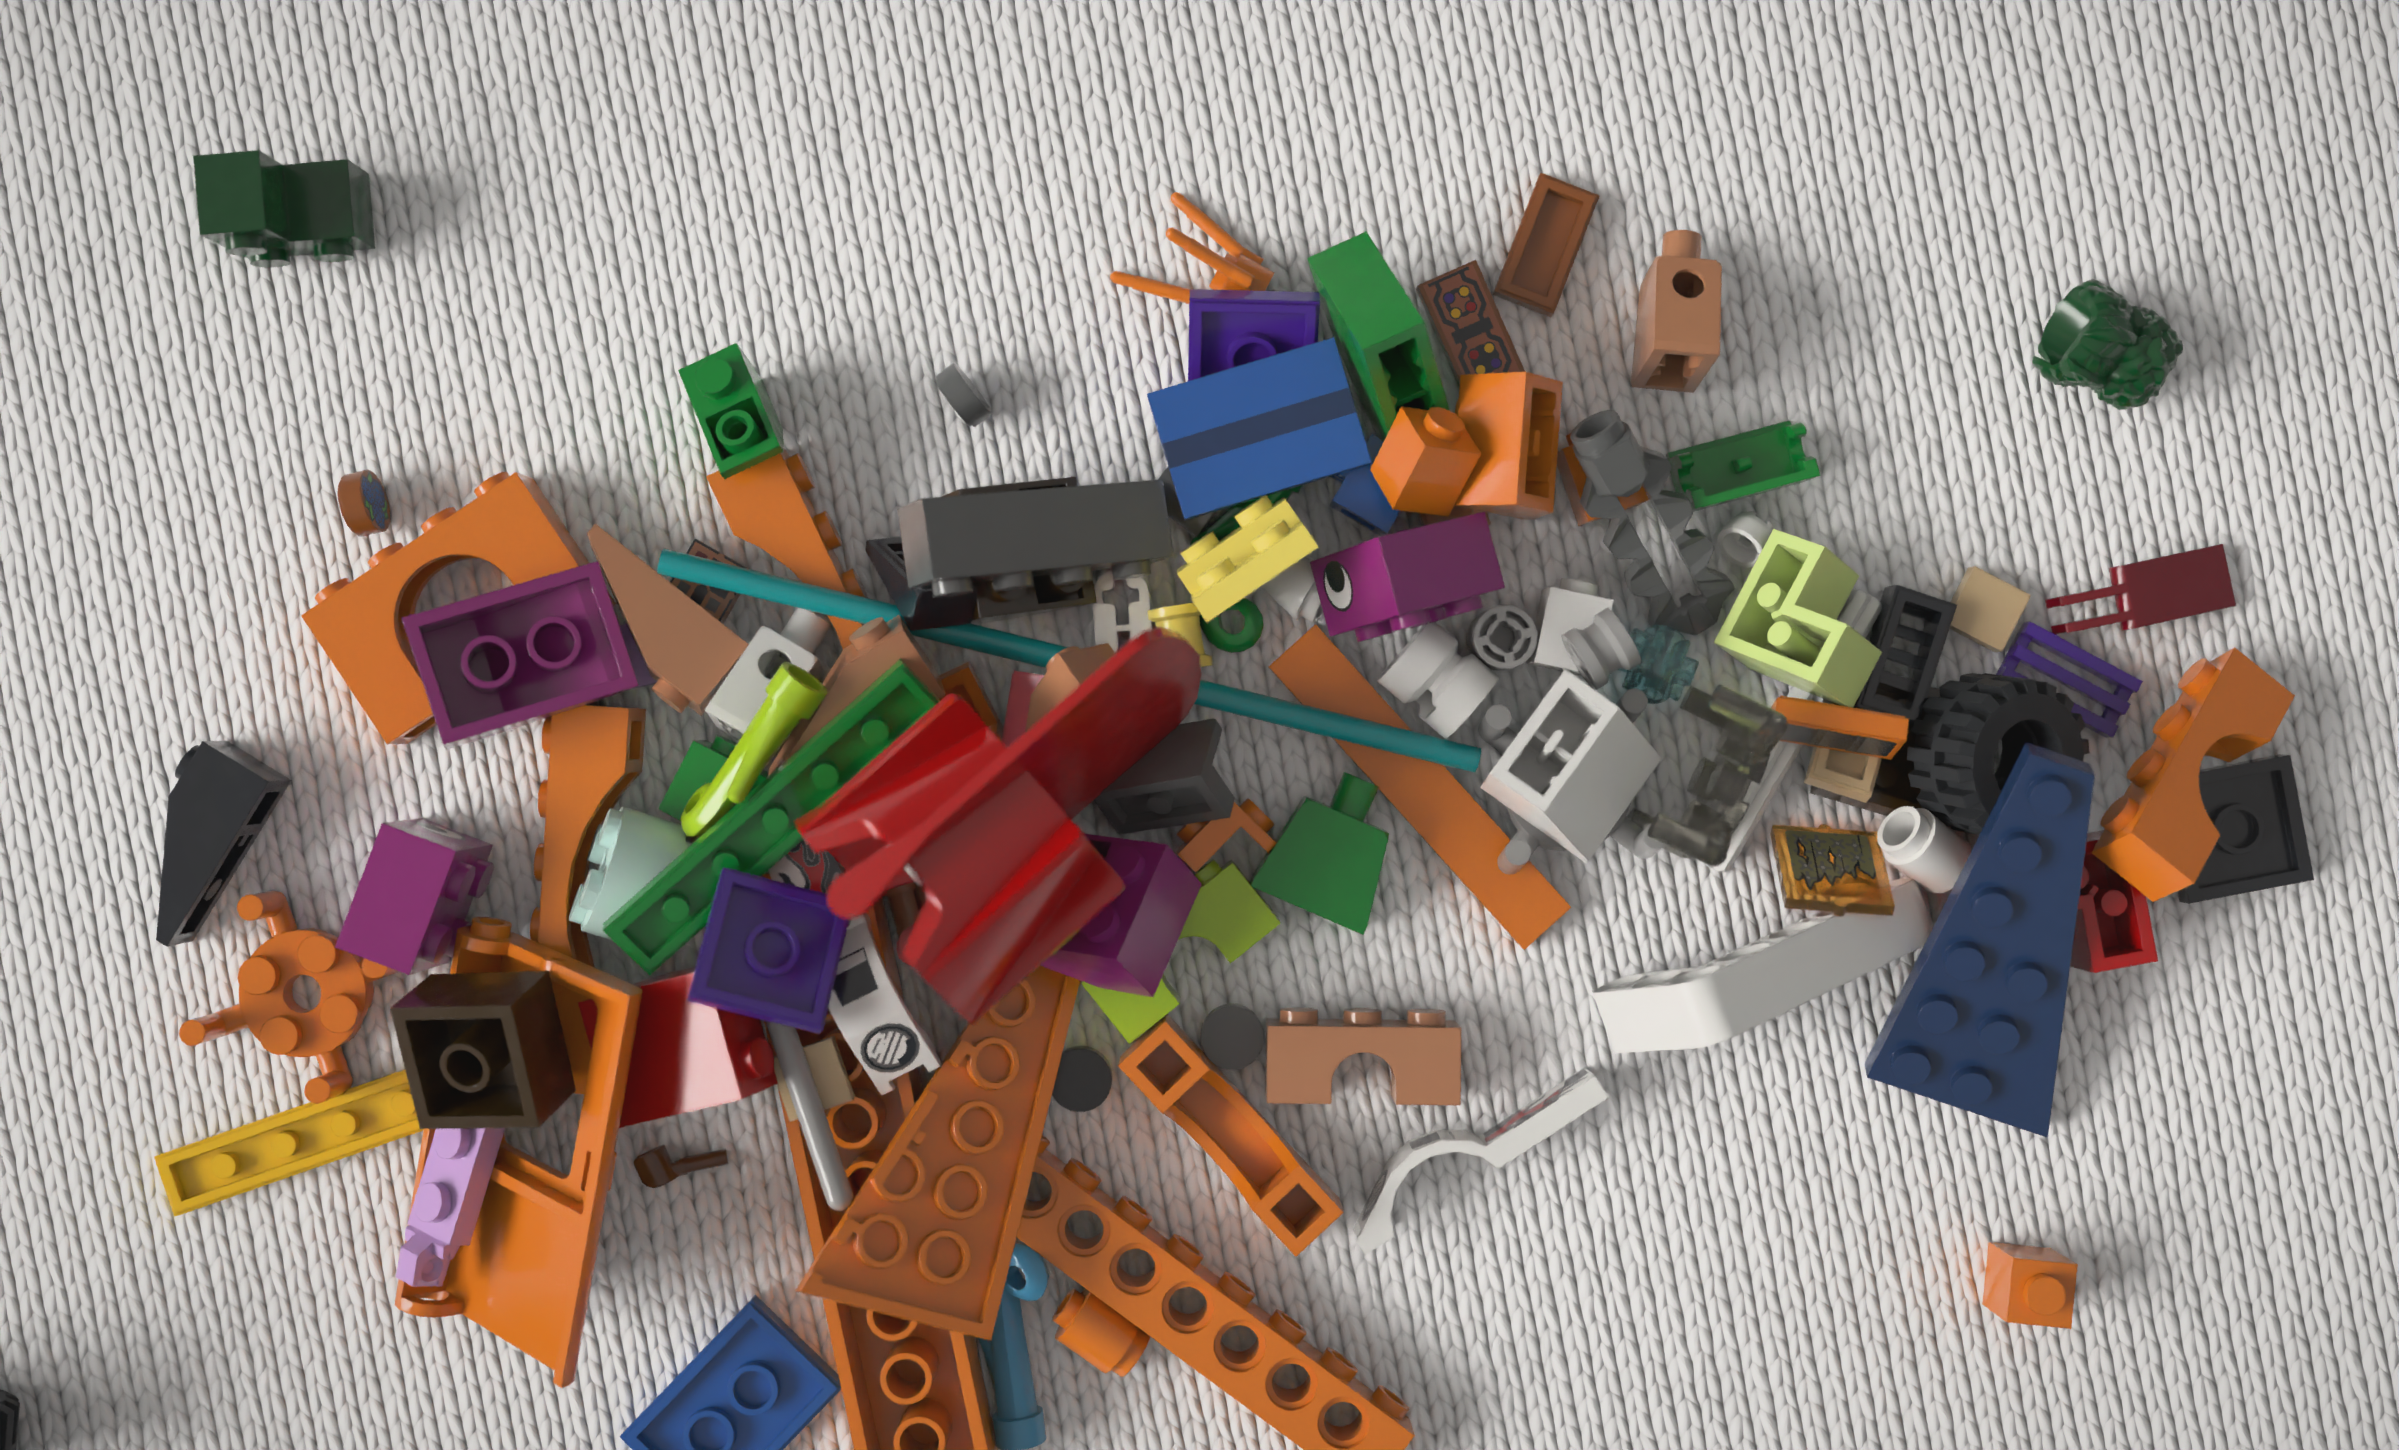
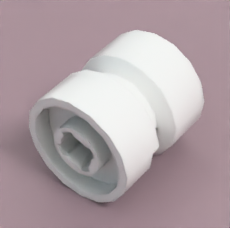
[1377,622,1499,739]

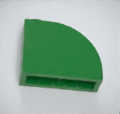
[1307,231,1450,442]

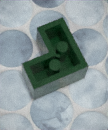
[193,150,375,268]

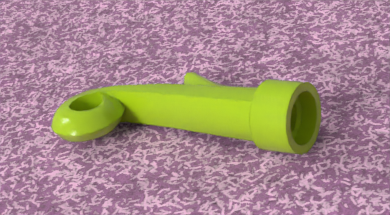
[681,662,828,837]

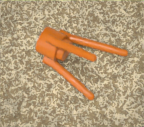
[1110,192,1275,304]

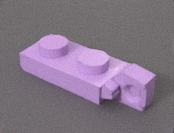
[396,1128,505,1287]

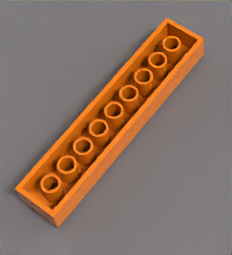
[762,869,999,1450]

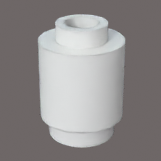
[1877,806,1972,894]

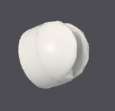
[1717,511,1773,568]

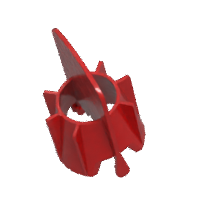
[794,627,1202,1026]

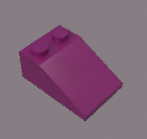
[402,561,639,750]

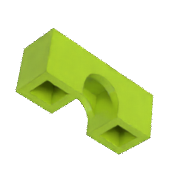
[1081,859,1281,1044]

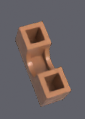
[1265,1007,1461,1105]

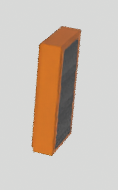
[1762,695,1909,760]

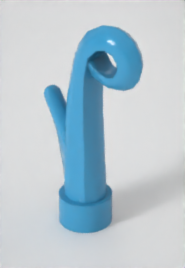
[977,1244,1049,1450]

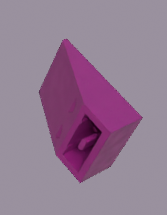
[1040,833,1202,997]

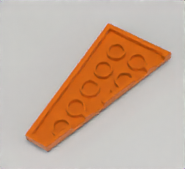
[795,966,1080,1340]

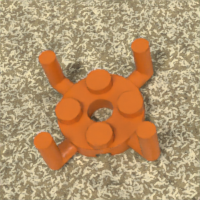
[179,891,400,1104]

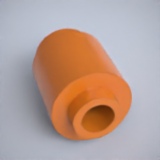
[1052,1288,1150,1377]

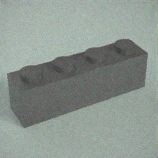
[897,479,1174,597]

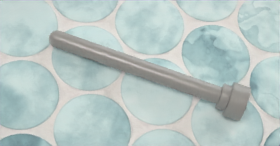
[765,1020,853,1211]

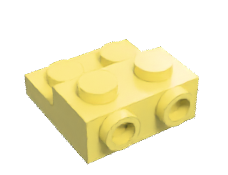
[1177,495,1319,622]

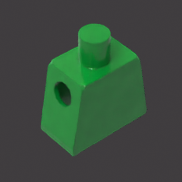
[1250,772,1389,935]

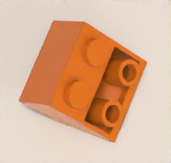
[1454,372,1563,520]

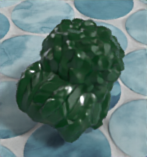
[2032,279,2183,410]

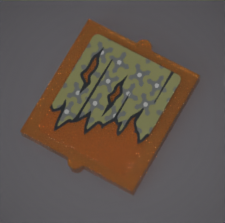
[1770,824,1895,917]

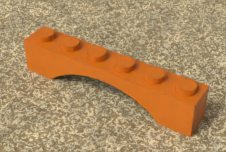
[706,449,868,649]
[530,705,646,1094]

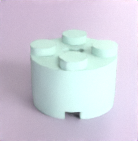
[569,806,696,940]

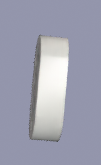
[1093,569,1152,654]

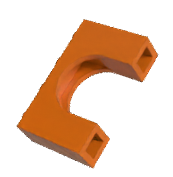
[301,471,617,744]

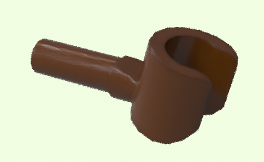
[633,1144,729,1188]

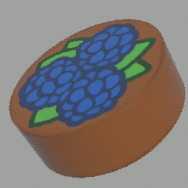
[338,469,390,537]

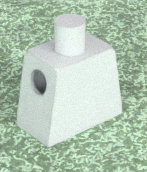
[705,608,831,760]

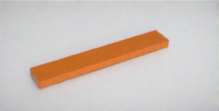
[1268,624,1571,950]

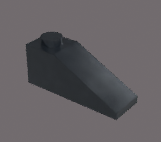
[156,741,292,947]

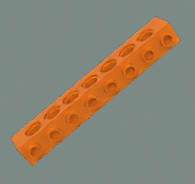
[1017,1134,1415,1450]

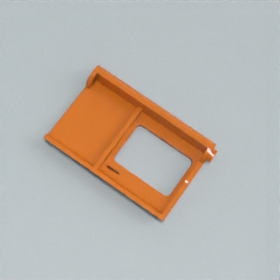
[395,917,643,1388]

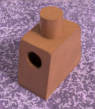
[1631,230,1722,393]

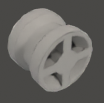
[1561,608,1641,690]

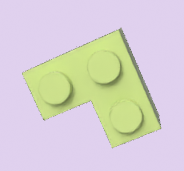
[1713,529,1882,707]

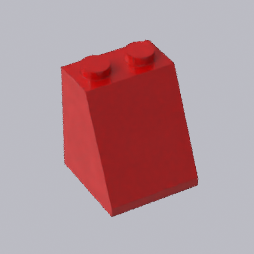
[578,967,778,1128]

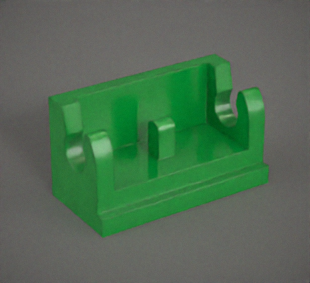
[1666,420,1821,512]

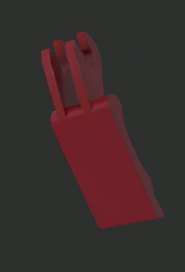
[2045,544,2236,635]

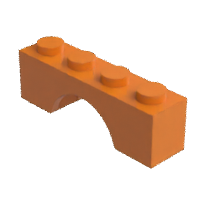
[2091,647,2295,902]
[1118,1014,1344,1257]

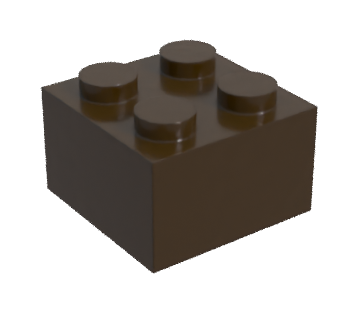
[390,971,576,1129]

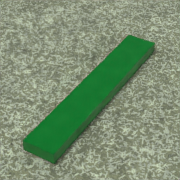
[603,659,940,976]

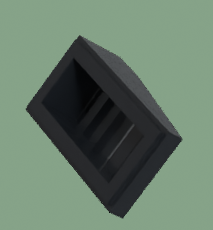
[865,537,978,631]
[1854,585,1957,726]

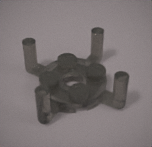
[1627,684,1788,866]

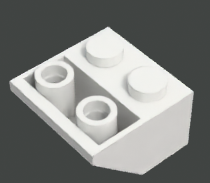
[1480,669,1662,864]

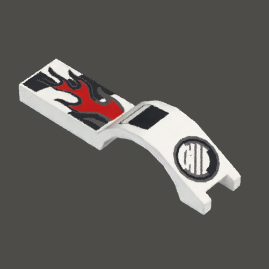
[768,839,942,1095]
[1353,1067,1609,1256]

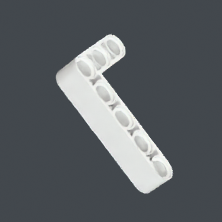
[1592,877,1933,1053]

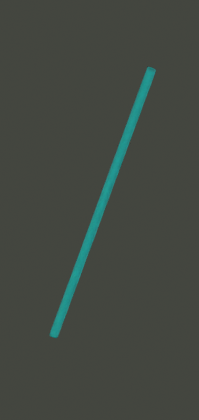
[657,548,1481,773]

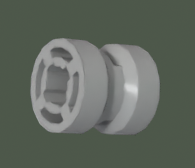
[1467,605,1537,670]

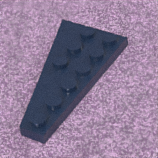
[1864,742,2095,1138]

